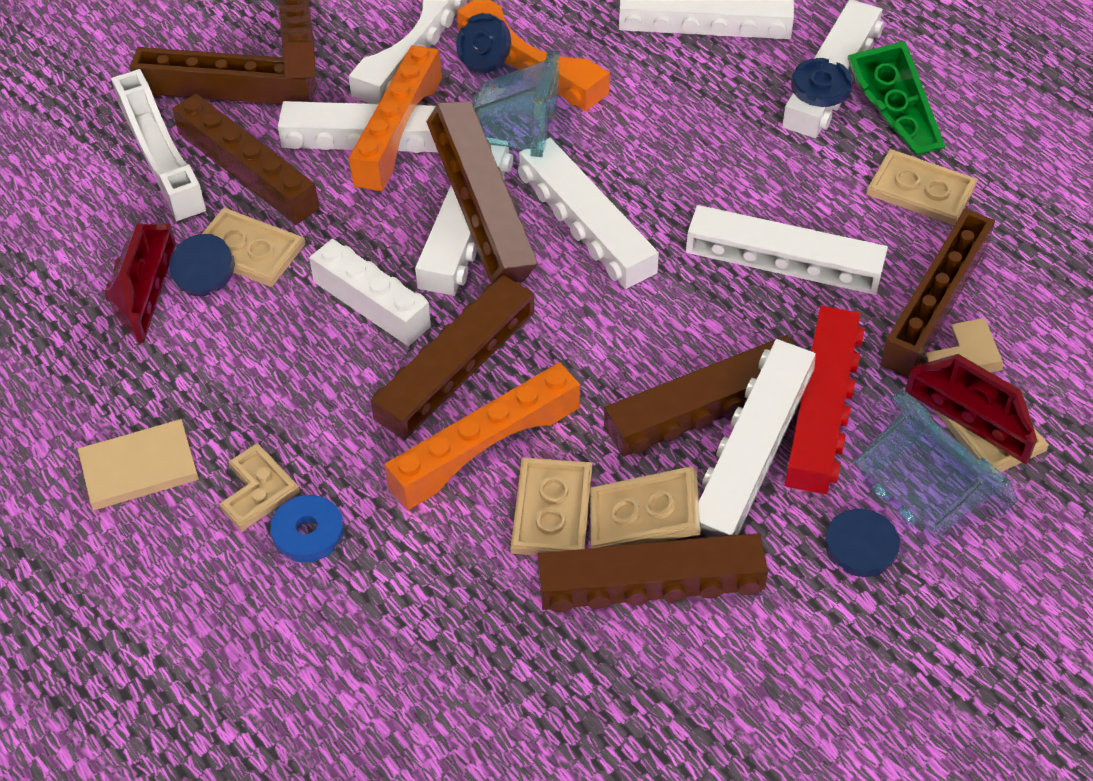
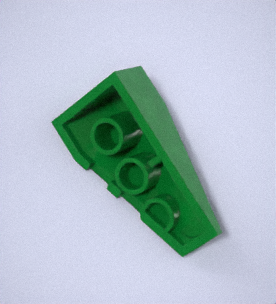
[848,41,945,155]

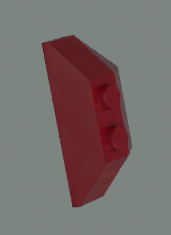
[105,223,176,343]
[905,354,1037,464]

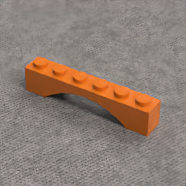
[457,0,610,111]
[349,46,442,191]
[384,362,580,511]

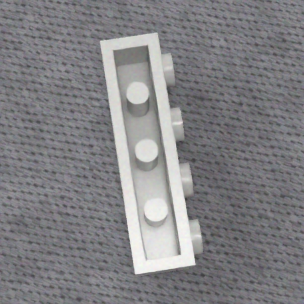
[309,239,431,347]

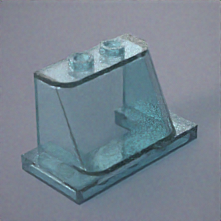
[473,50,561,157]
[854,388,1018,538]

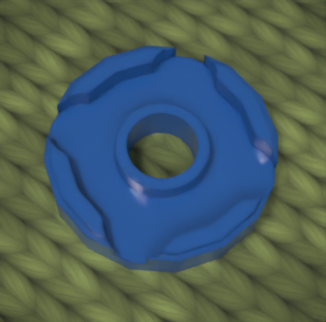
[270,495,344,563]

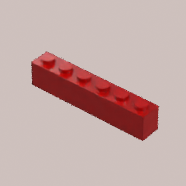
[784,305,865,495]

